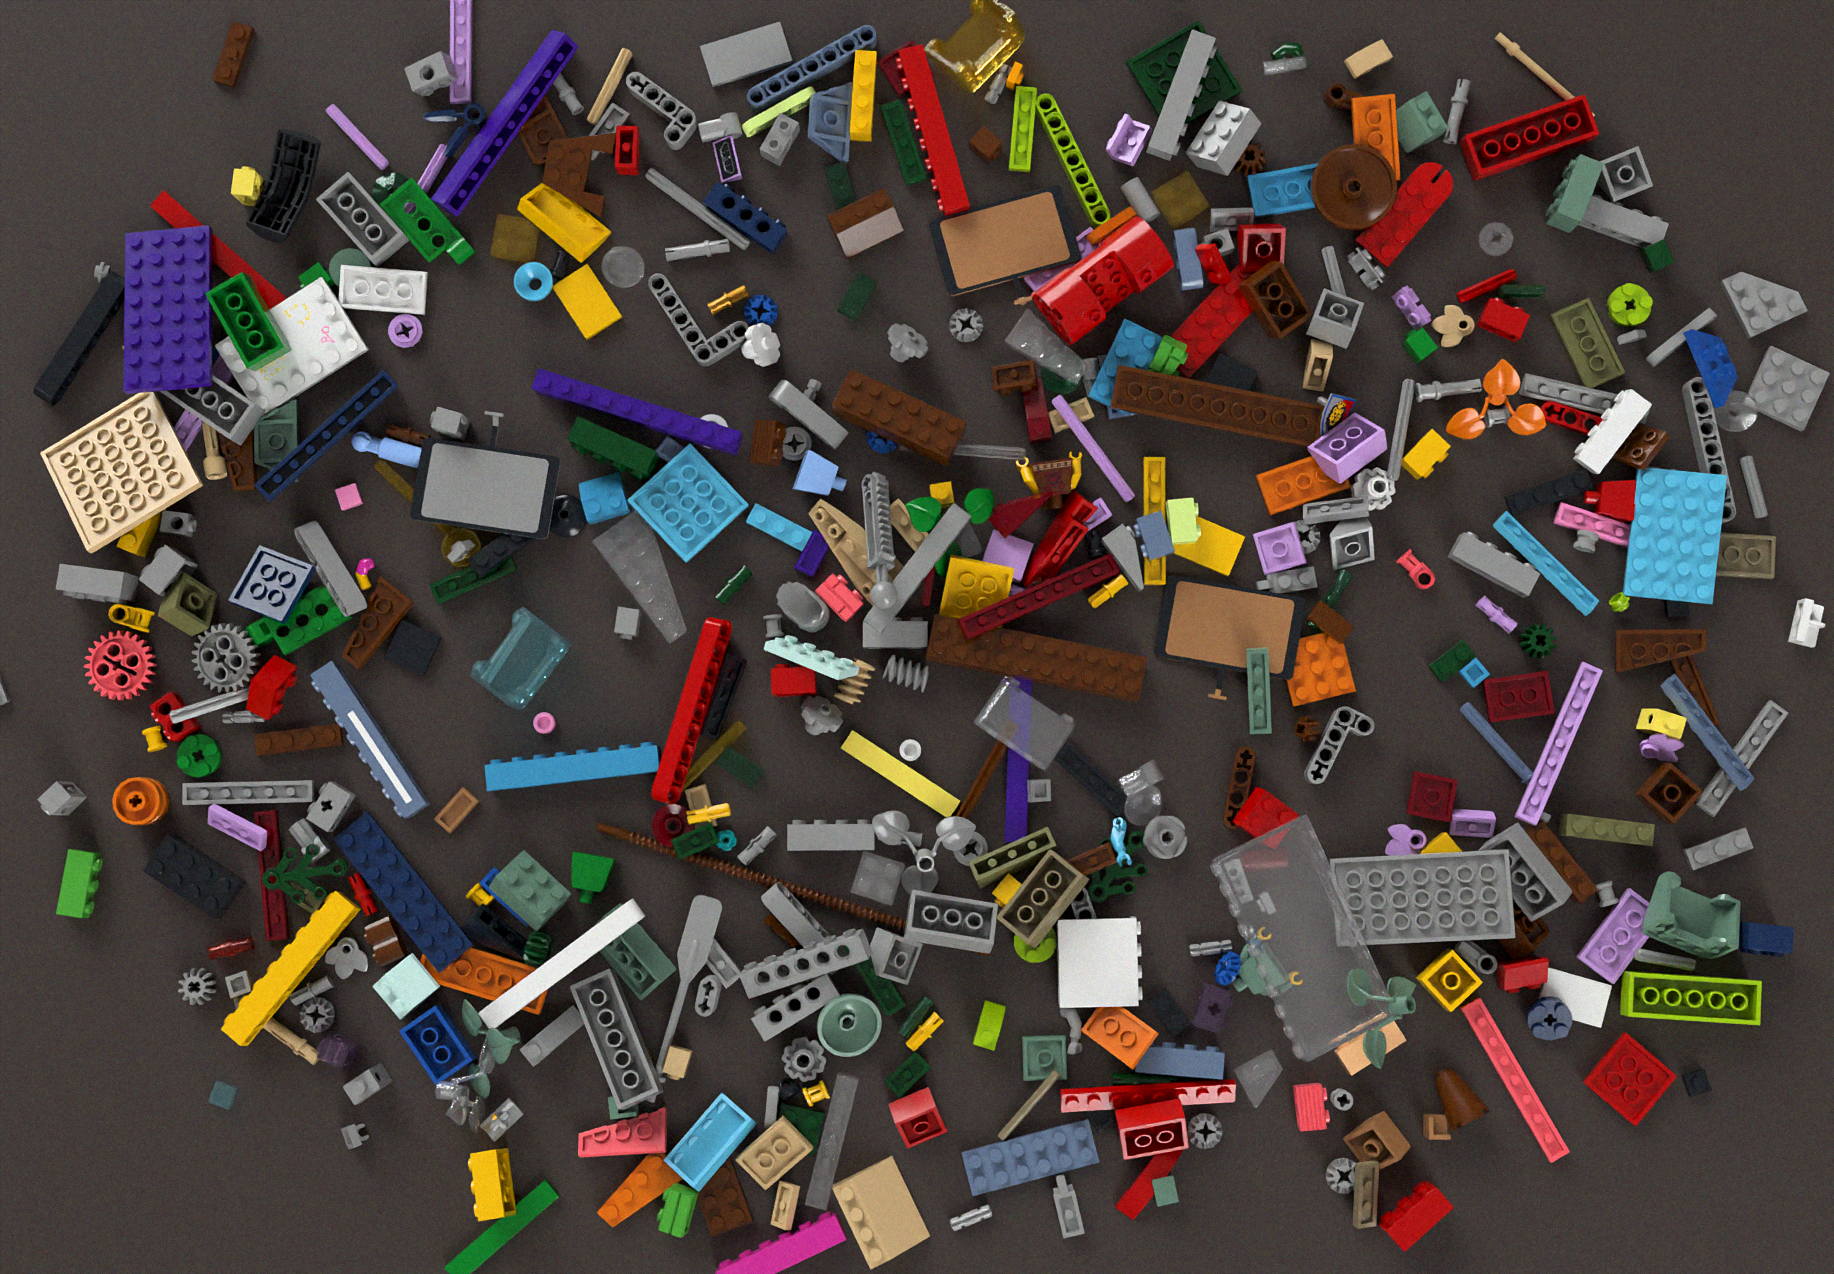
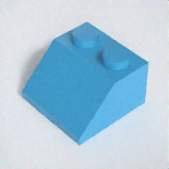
[579,472,632,524]

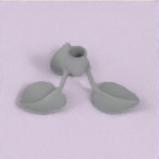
[872,811,976,895]

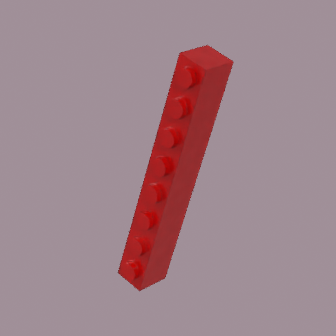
[895,44,970,216]

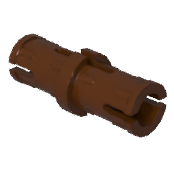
[385,423,431,446]

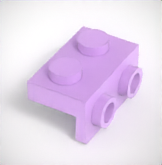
[1106,114,1153,166]

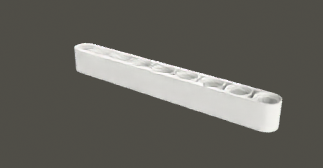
[478,898,645,1028]

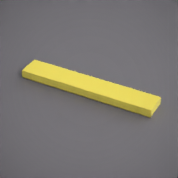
[841,730,960,818]

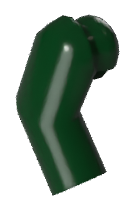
[1271,43,1304,62]

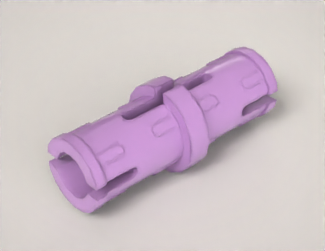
[1475,595,1518,634]

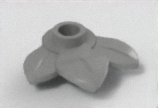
[325,937,368,979]

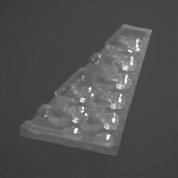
[592,511,687,645]

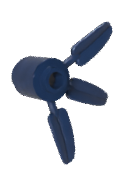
[423,103,486,157]

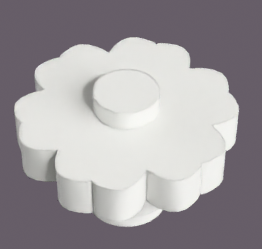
[741,323,780,367]
[1351,467,1395,511]

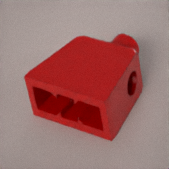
[1583,480,1636,523]

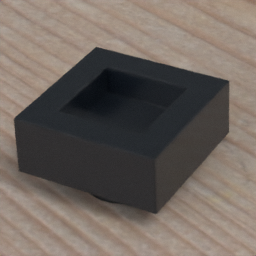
[1681,1068,1712,1097]

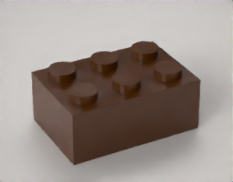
[1238,261,1314,339]

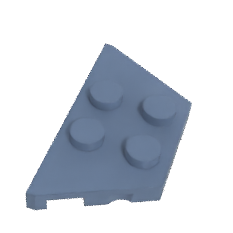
[808,82,853,164]

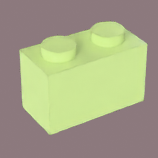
[1166,498,1201,545]

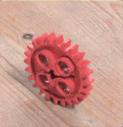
[84,630,157,701]

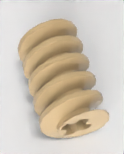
[834,658,875,706]

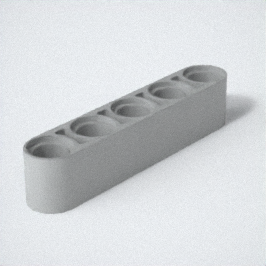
[294,520,367,617]
[761,882,845,975]

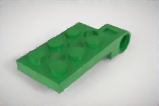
[379,178,475,265]
[245,584,352,656]

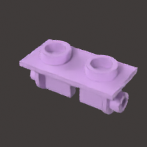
[1392,285,1432,331]

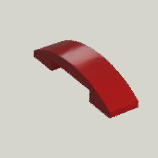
[1115,1149,1184,1220]

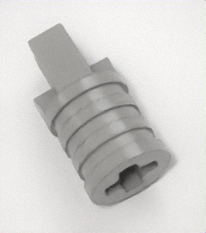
[1079,358,1099,396]

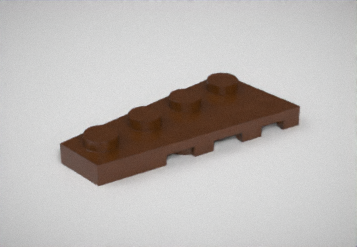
[216,428,258,492]
[342,576,414,670]
[1615,629,1706,673]

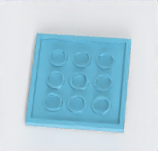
[627,444,749,563]

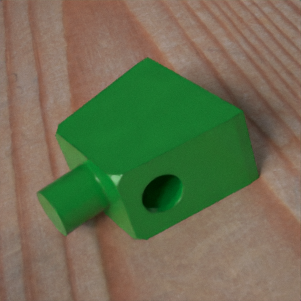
[571,852,616,904]

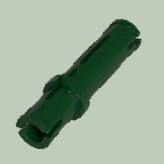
[1112,1071,1179,1086]

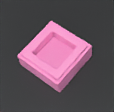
[335,483,364,511]

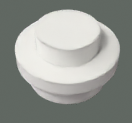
[900,739,921,761]

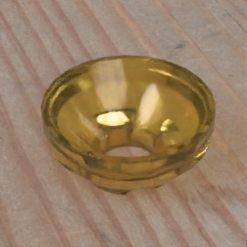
[441,528,481,567]

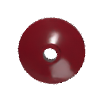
[652,804,695,848]

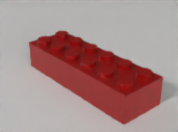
[1459,94,1600,181]

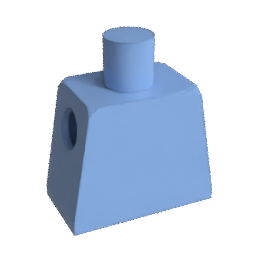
[792,450,847,495]

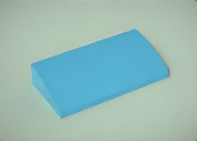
[664,1093,757,1192]

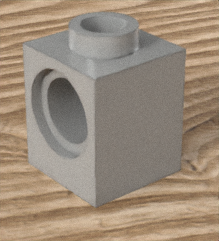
[1201,228,1235,256]
[160,510,197,537]

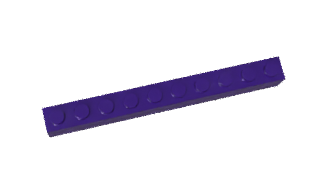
[431,30,579,217]
[532,368,744,456]

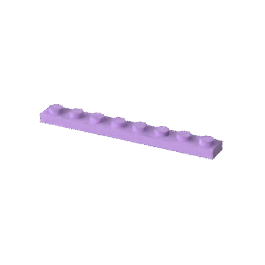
[1515,662,1603,826]

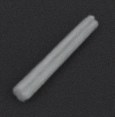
[1386,379,1415,481]

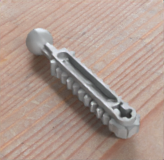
[861,472,898,609]

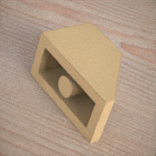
[1302,339,1333,391]

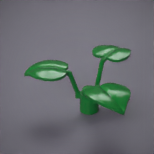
[905,488,994,578]

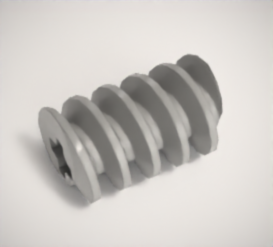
[882,654,929,693]

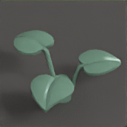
[1347,968,1416,1069]
[462,999,521,1099]

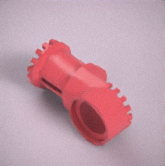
[1396,549,1435,589]

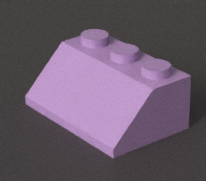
[1307,413,1388,484]

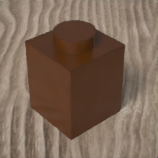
[969,126,1002,164]

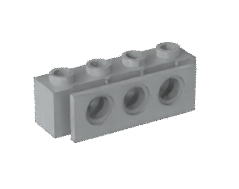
[751,973,841,1042]

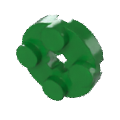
[177,734,223,778]

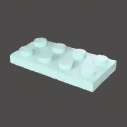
[764,635,860,680]

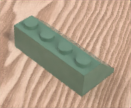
[592,903,676,1000]

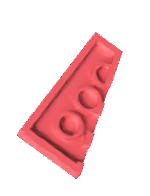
[578,1107,667,1158]

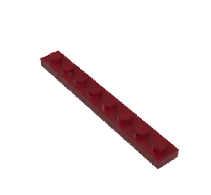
[957,553,1120,641]

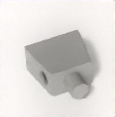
[343,1063,393,1105]

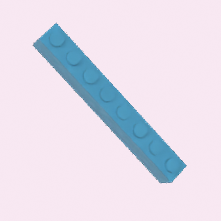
[484,742,661,791]

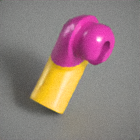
[355,558,374,590]

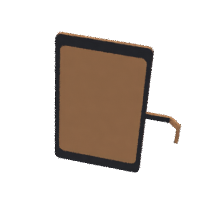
[929,185,1081,305]
[1154,575,1306,700]

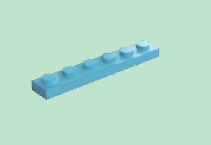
[1492,511,1599,616]

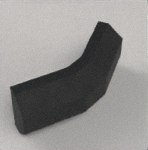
[246,129,321,243]

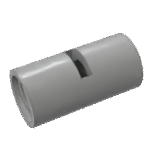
[1120,177,1160,223]

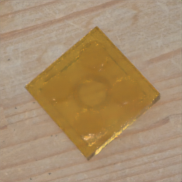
[1151,171,1210,229]
[490,214,539,262]

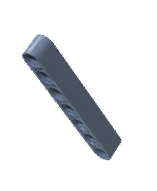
[747,25,877,112]

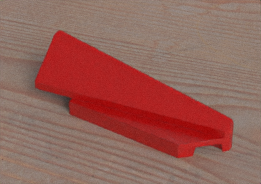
[1021,490,1098,588]

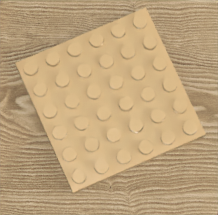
[40,391,203,554]

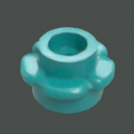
[716,830,737,851]

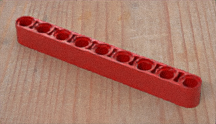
[651,617,732,805]

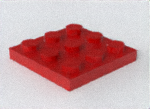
[1583,1032,1677,1127]

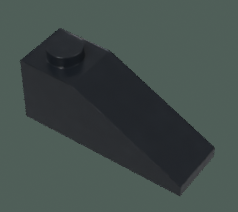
[460,903,528,960]

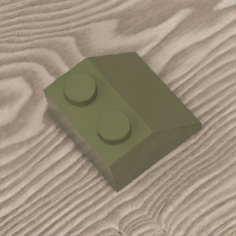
[158,572,217,636]

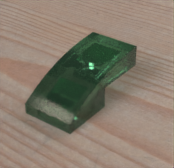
[837,272,877,321]

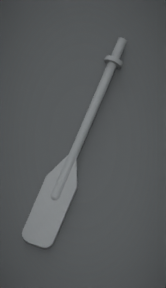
[647,895,722,1102]

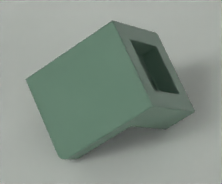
[608,1095,639,1120]
[1152,1173,1179,1207]

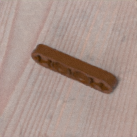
[1222,747,1256,829]

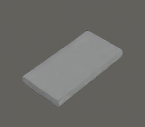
[700,22,793,87]

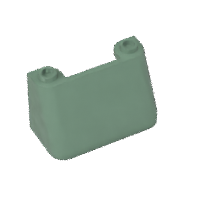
[1642,871,1741,959]

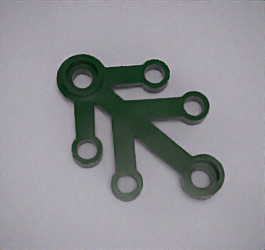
[1087,831,1148,903]
[262,843,349,904]

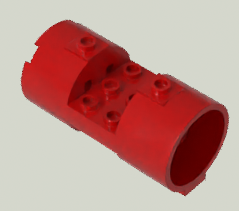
[1030,216,1174,345]

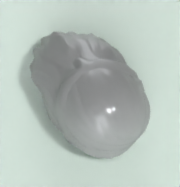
[776,581,830,633]

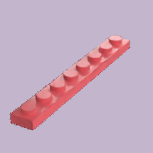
[1460,997,1570,1163]

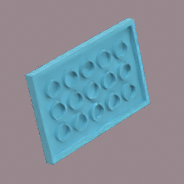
[1623,468,1727,604]

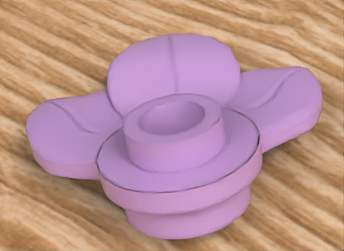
[1639,733,1684,762]
[1385,824,1427,856]

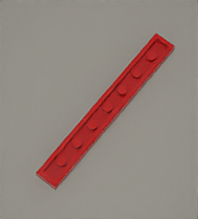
[150,190,287,310]

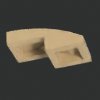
[1344,39,1393,79]

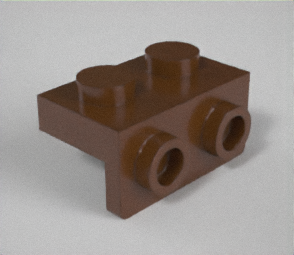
[991,360,1038,396]

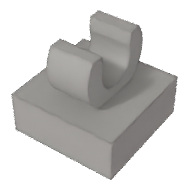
[341,1124,369,1149]

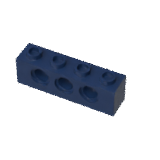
[703,181,788,255]

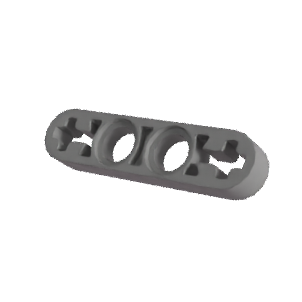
[1646,308,1717,367]

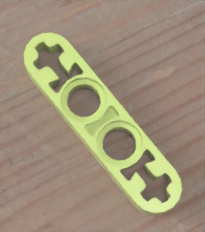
[742,87,816,137]

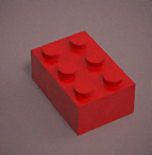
[1115,1098,1189,1160]
[1378,1180,1454,1252]

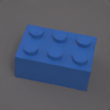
[399,1004,477,1085]

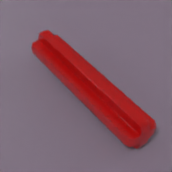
[1456,269,1517,303]

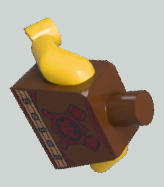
[1016,452,1082,509]

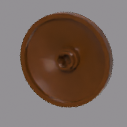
[1310,144,1397,230]

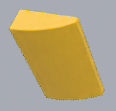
[517,183,611,263]

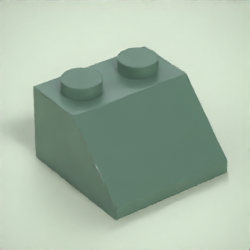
[1396,91,1448,155]

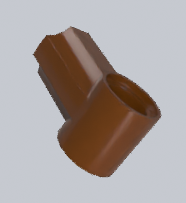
[1323,83,1367,112]

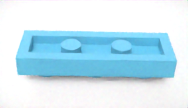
[746,503,812,552]

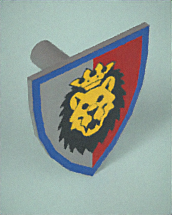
[1317,393,1357,437]

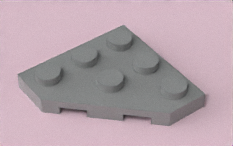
[1719,272,1808,339]

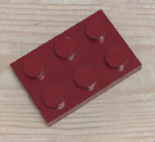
[1482,671,1555,723]

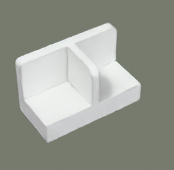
[1788,598,1825,648]

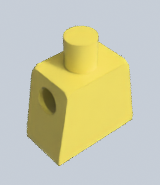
[1636,709,1687,740]

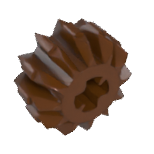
[1235,139,1266,177]

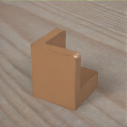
[1423,1114,1451,1140]

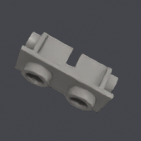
[1347,247,1385,290]

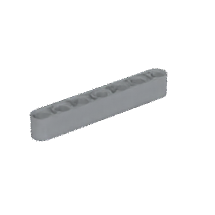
[1682,377,1736,524]
[863,503,972,634]

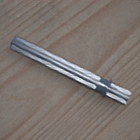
[1460,702,1534,786]

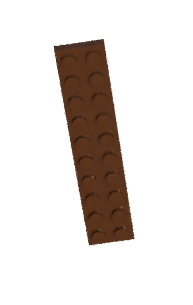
[1110,365,1325,447]

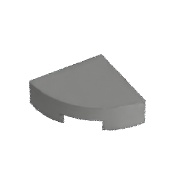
[1617,329,1647,345]

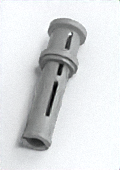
[1414,379,1482,402]

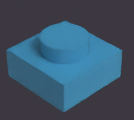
[1458,658,1490,688]

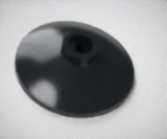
[550,495,587,537]

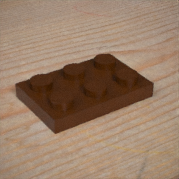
[697,1158,753,1237]

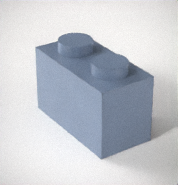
[1133,511,1175,562]

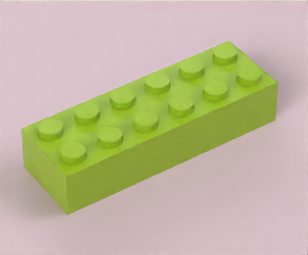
[1620,971,1762,1025]

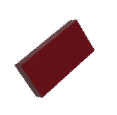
[921,567,935,608]

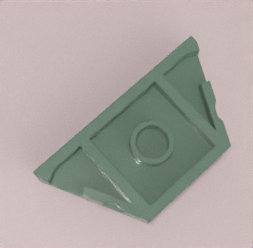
[254,400,300,482]

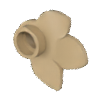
[1431,305,1475,347]

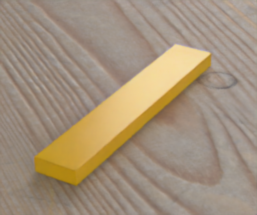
[1143,457,1166,585]

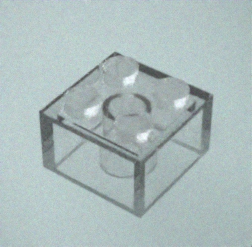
[851,850,905,906]

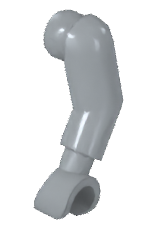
[1060,1008,1082,1055]

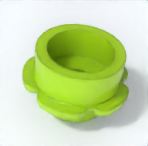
[1609,592,1630,612]

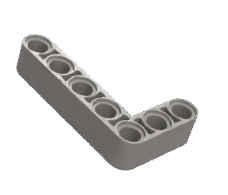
[648,273,749,367]

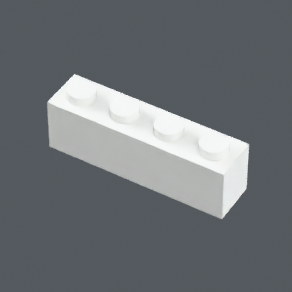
[1573,389,1652,474]

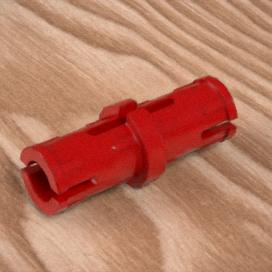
[347,872,379,917]

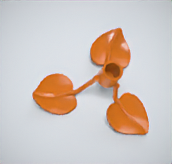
[1446,359,1547,439]

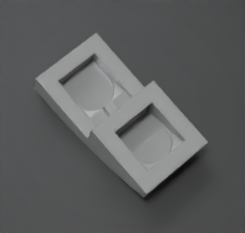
[225,970,253,1010]

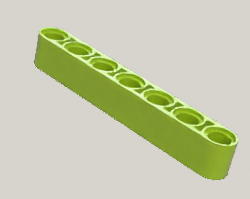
[1035,93,1110,229]

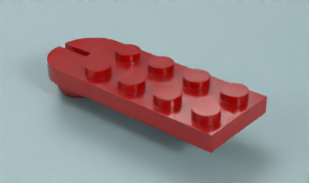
[1355,162,1453,268]

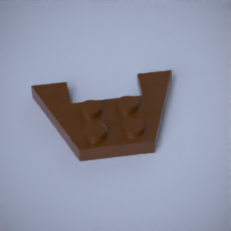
[542,133,616,217]

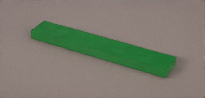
[444,1179,560,1274]

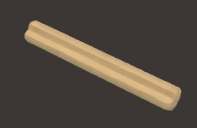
[587,48,632,126]

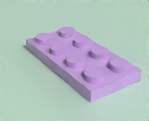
[1577,888,1649,984]

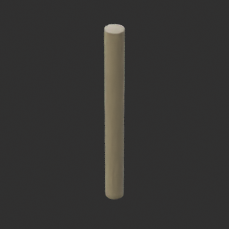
[998,1069,1061,1141]

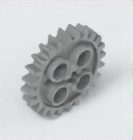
[192,623,261,693]

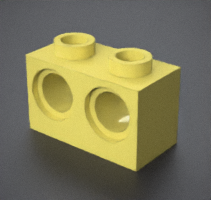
[231,166,266,206]

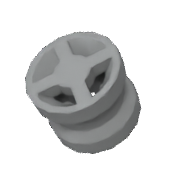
[1573,530,1599,553]

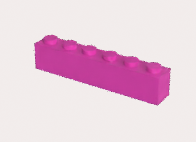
[715,1211,847,1274]

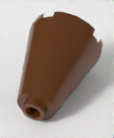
[1434,1067,1490,1132]

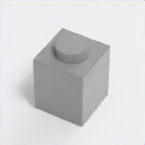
[614,607,642,640]

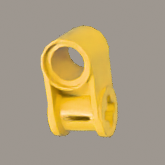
[108,604,155,633]

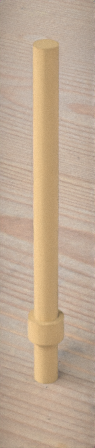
[1494,32,1595,117]

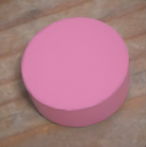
[533,712,556,734]

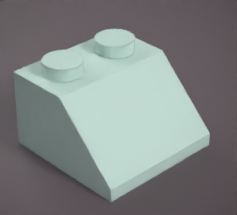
[373,953,440,1020]

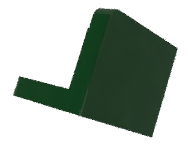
[1639,240,1674,273]

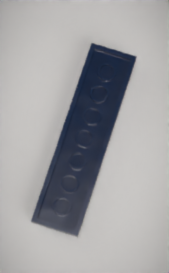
[333,811,475,973]

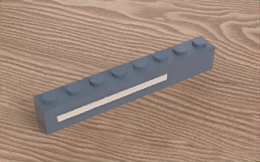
[310,660,431,818]

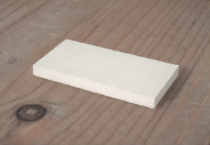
[339,265,428,315]

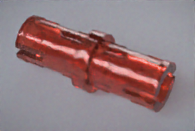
[207,936,255,960]

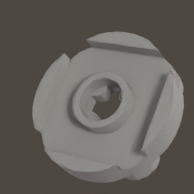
[1143,816,1187,859]

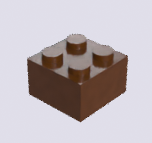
[1634,762,1703,824]

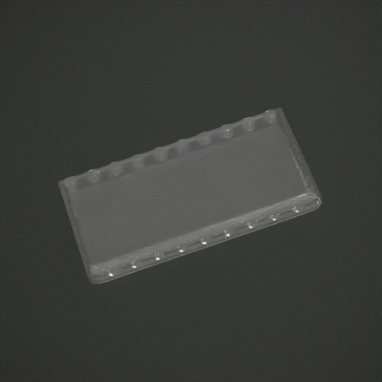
[1210,814,1395,1062]

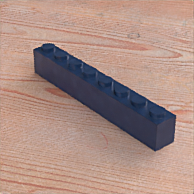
[254,369,399,502]

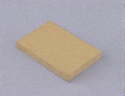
[735,1116,813,1190]

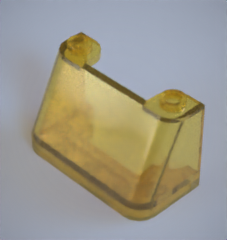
[924,0,1025,93]

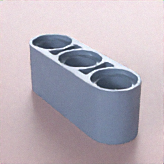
[1172,228,1203,291]

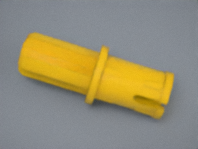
[1088,574,1128,608]
[686,803,731,825]
[906,1012,944,1051]

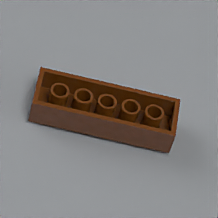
[832,369,967,467]

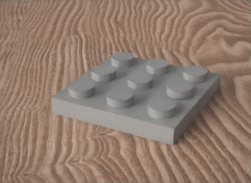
[1743,346,1830,431]

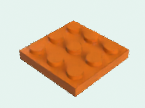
[1285,632,1356,707]

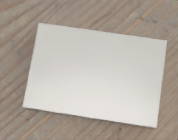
[1538,968,1612,1028]

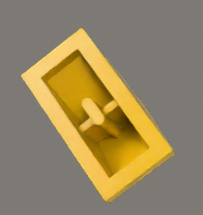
[1420,832,1462,854]

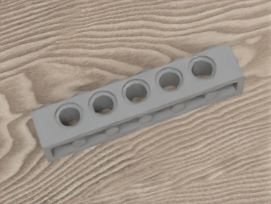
[739,928,873,999]

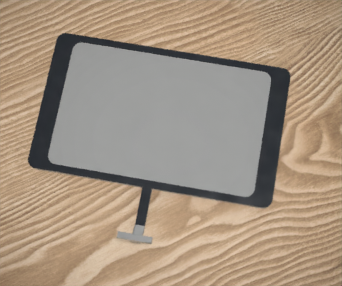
[410,411,560,539]

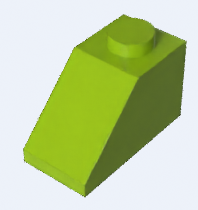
[973,1000,1006,1051]

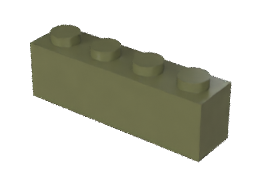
[1559,814,1655,846]
[968,827,1060,889]

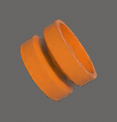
[112,777,170,825]

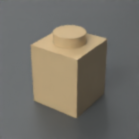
[662,1044,693,1080]

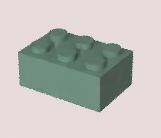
[1546,154,1604,233]
[489,850,571,932]

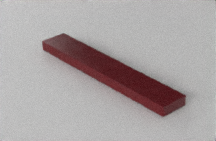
[254,810,290,942]

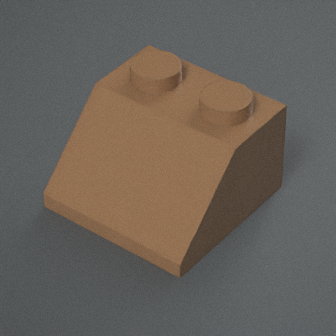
[1343,1111,1411,1170]

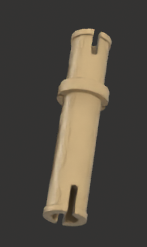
[263,1017,322,1065]

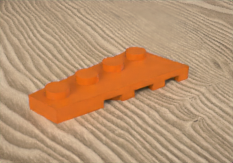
[597,1152,683,1227]

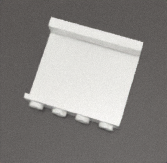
[1057,916,1142,1008]

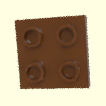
[1611,423,1669,471]

